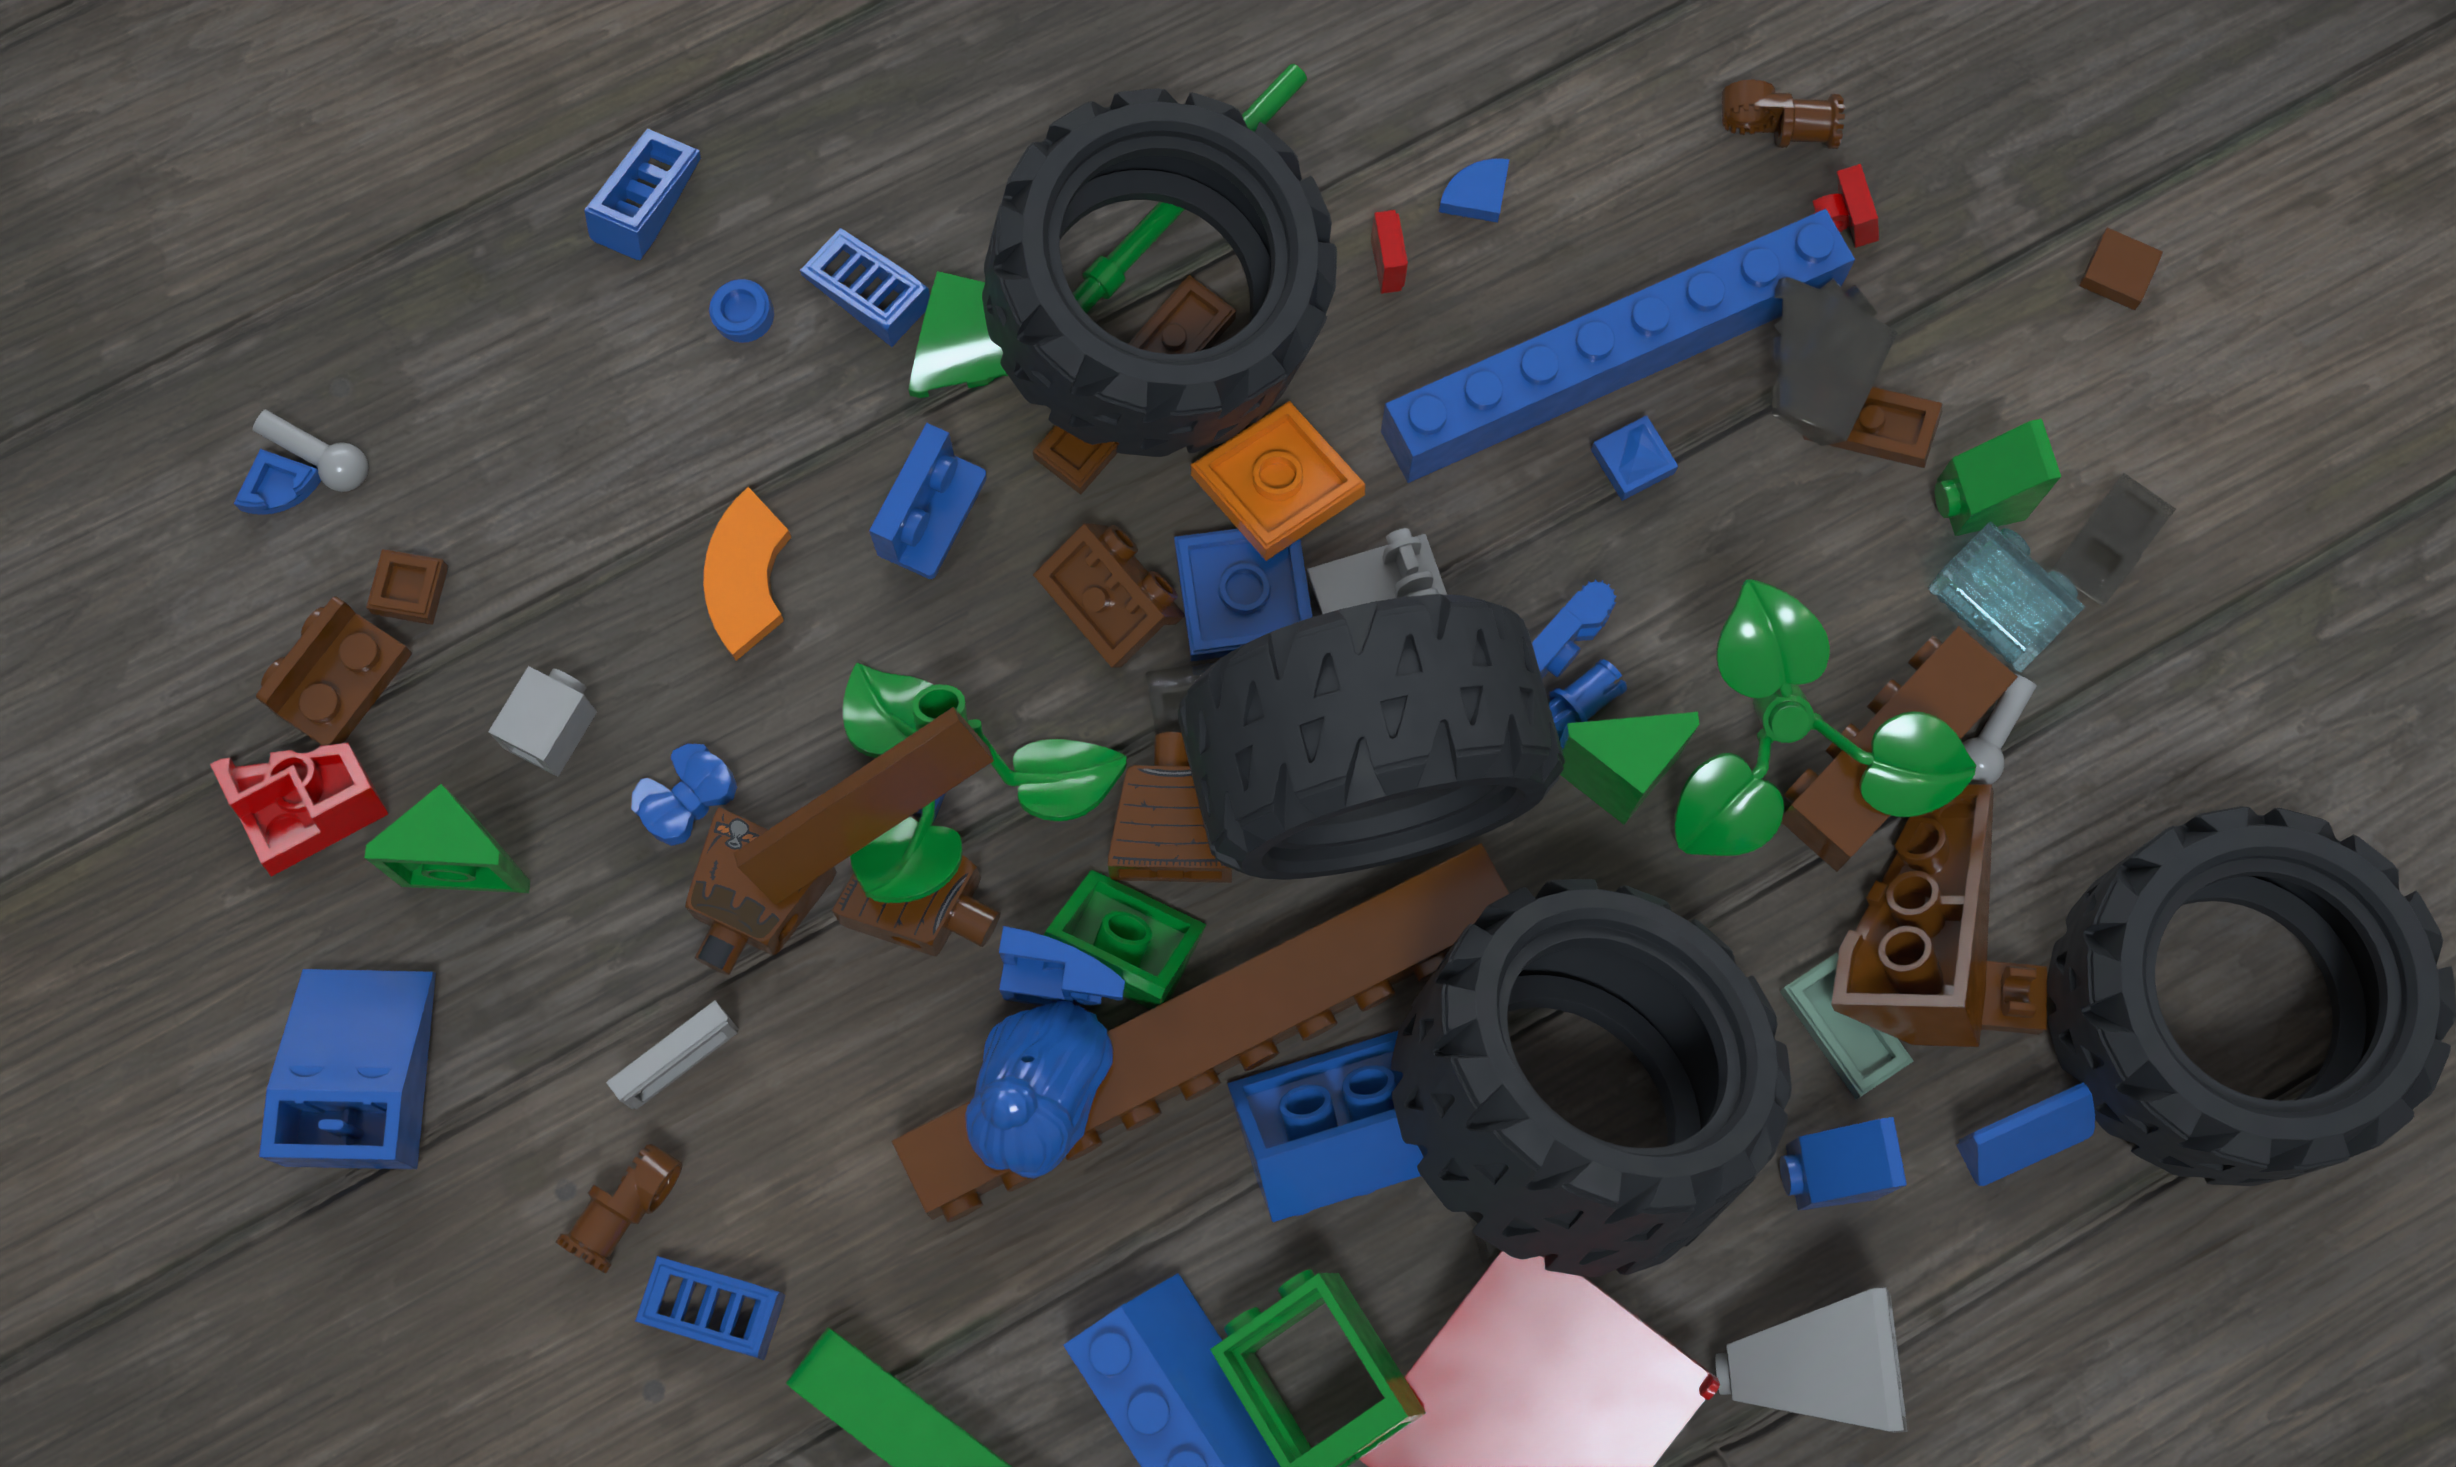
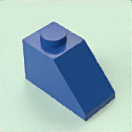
[1780,1117,1907,1211]

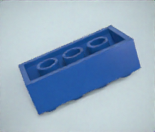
[1227,1031,1424,1222]
[1063,1273,1280,1467]

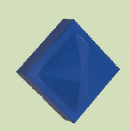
[1591,415,1678,501]

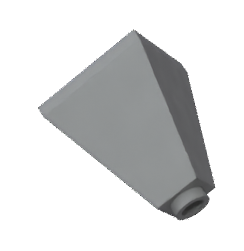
[1715,1287,1908,1433]

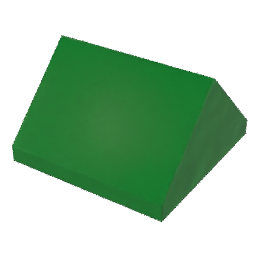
[1559,712,1700,825]
[364,784,530,893]
[1044,869,1206,1010]

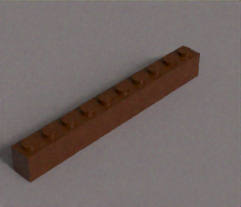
[892,843,1509,1223]

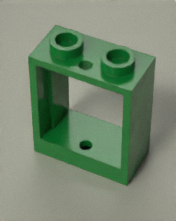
[1210,1269,1426,1467]

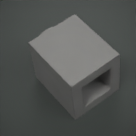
[488,666,597,777]

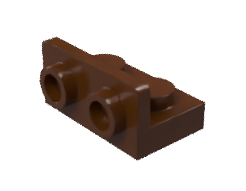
[1033,523,1185,668]
[256,596,413,746]

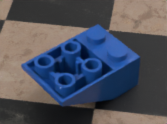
[259,969,436,1169]

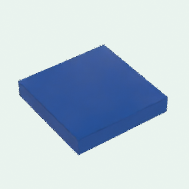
[1174,529,1312,662]

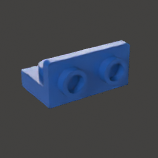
[869,423,987,579]

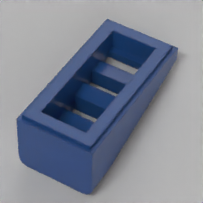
[584,128,701,260]
[800,228,930,347]
[635,1256,786,1361]

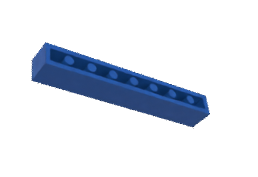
[1381,209,1855,483]

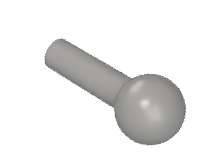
[253,409,369,492]
[1962,674,2037,785]

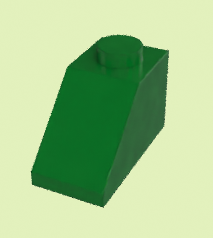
[1935,418,2062,536]

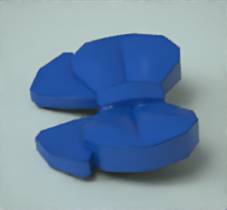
[631,744,737,846]

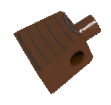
[1108,732,1232,883]
[832,815,1001,956]

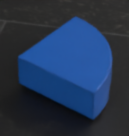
[1439,159,1510,223]
[234,449,321,515]

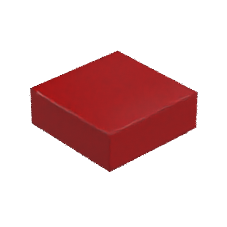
[1371,210,1408,294]

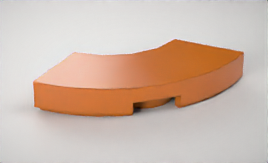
[703,487,792,661]

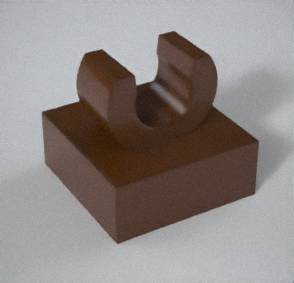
[1981,961,2047,1035]

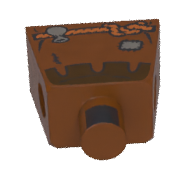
[685,807,837,975]

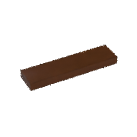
[1033,275,1236,495]
[734,707,994,905]

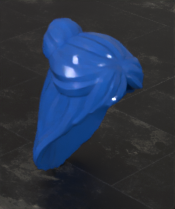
[965,1000,1113,1179]

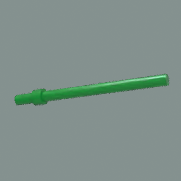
[1072,64,1307,314]

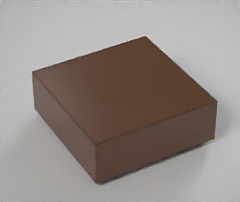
[2079,227,2163,310]
[366,549,448,625]

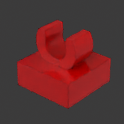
[1812,164,1879,248]

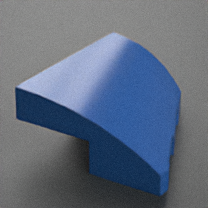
[999,926,1125,1006]

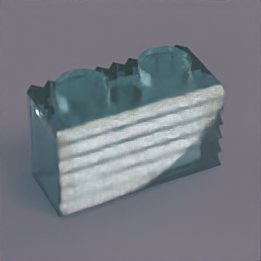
[1928,521,2085,672]

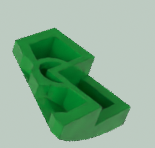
[908,271,1008,398]

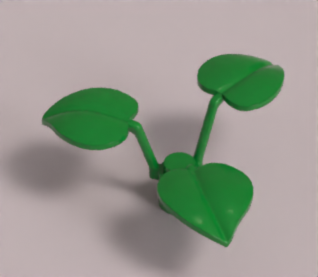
[1674,579,1976,856]
[843,663,1127,903]

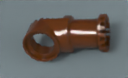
[1722,79,1845,149]
[555,1144,683,1274]

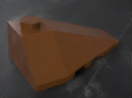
[1831,784,1994,1047]

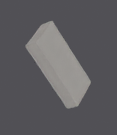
[606,1000,739,1110]

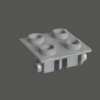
[1307,528,1447,614]

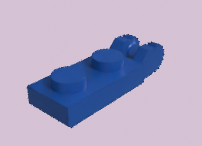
[1532,580,1617,679]

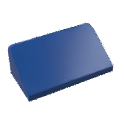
[1956,1082,2095,1186]

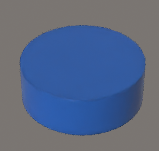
[709,279,774,342]

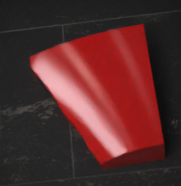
[210,743,389,877]

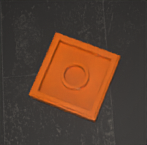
[1191,401,1365,561]

